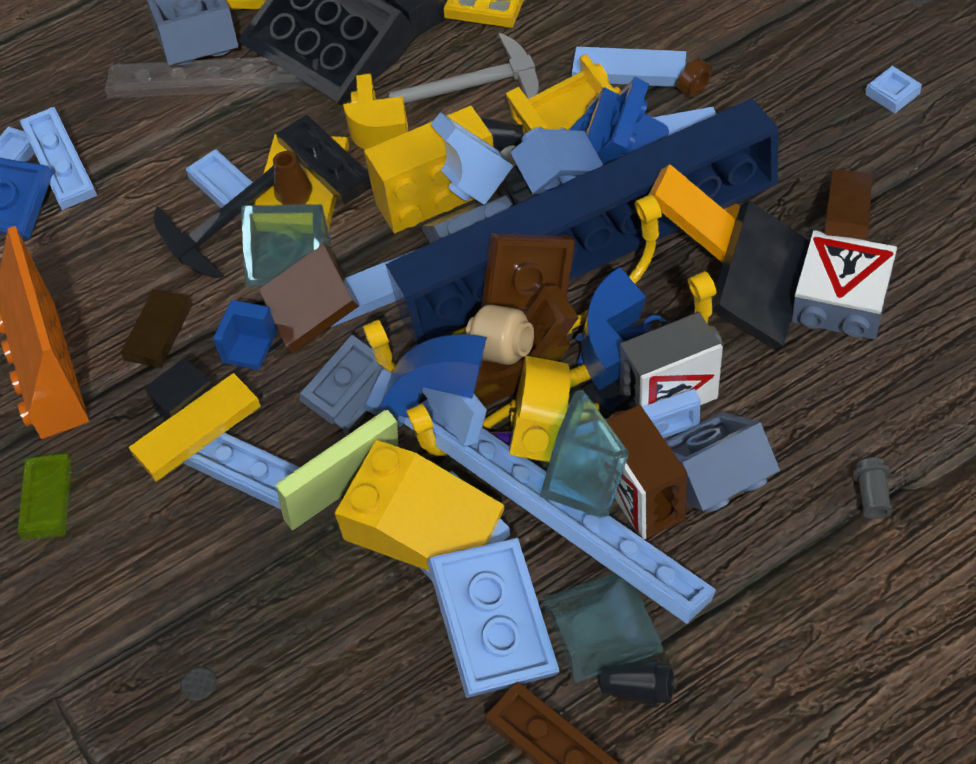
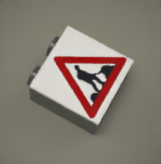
[619,312,723,410]

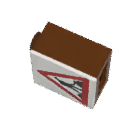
[596,405,687,540]

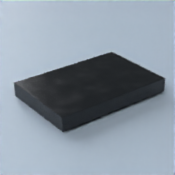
[712,201,810,350]

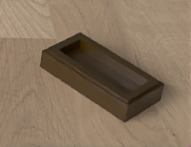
[121,289,192,368]

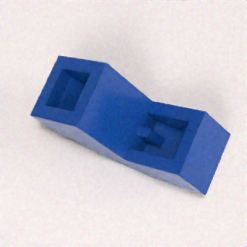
[581,267,646,390]
[380,334,487,418]

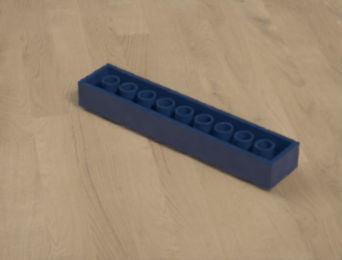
[385,99,778,345]

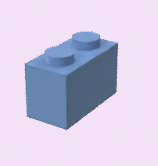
[510,127,603,194]

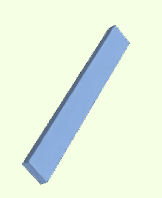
[404,399,716,624]

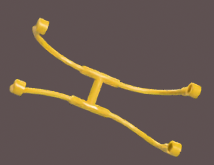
[362,194,717,456]

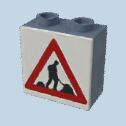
[792,230,897,340]

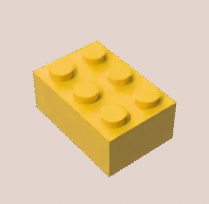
[364,105,497,234]

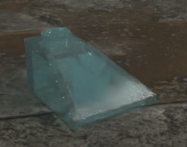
[542,573,663,683]

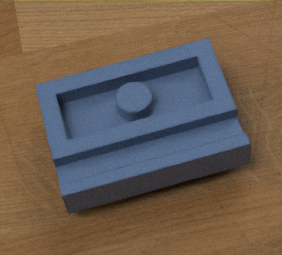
[299,335,384,435]

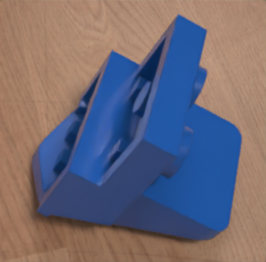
[569,77,669,165]

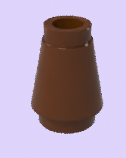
[273,151,312,208]

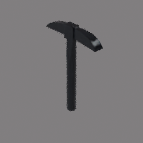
[153,153,300,278]

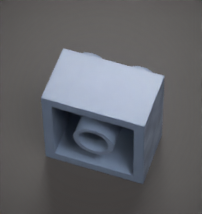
[146,0,238,66]

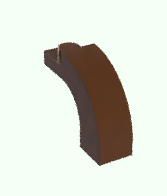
[474,285,579,405]

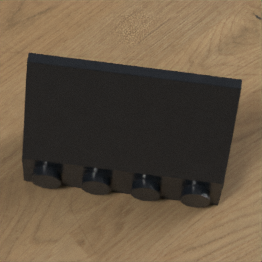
[238,0,418,105]

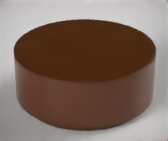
[677,58,712,98]

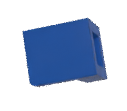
[213,300,277,370]

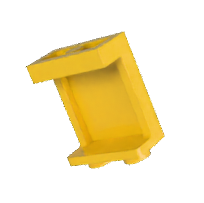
[506,54,621,135]

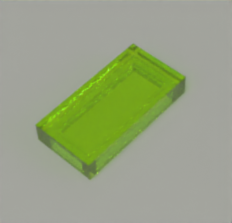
[18,454,72,540]

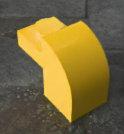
[343,74,409,150]
[509,355,570,463]

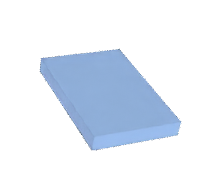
[427,538,560,698]

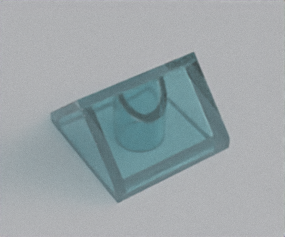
[241,204,331,286]
[540,390,629,518]

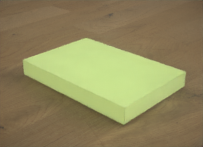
[276,410,398,531]

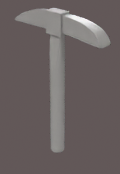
[388,33,539,104]

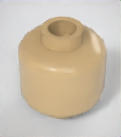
[466,305,534,365]

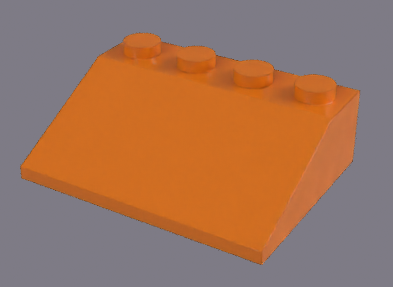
[0,226,90,439]

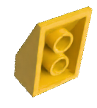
[335,440,505,571]

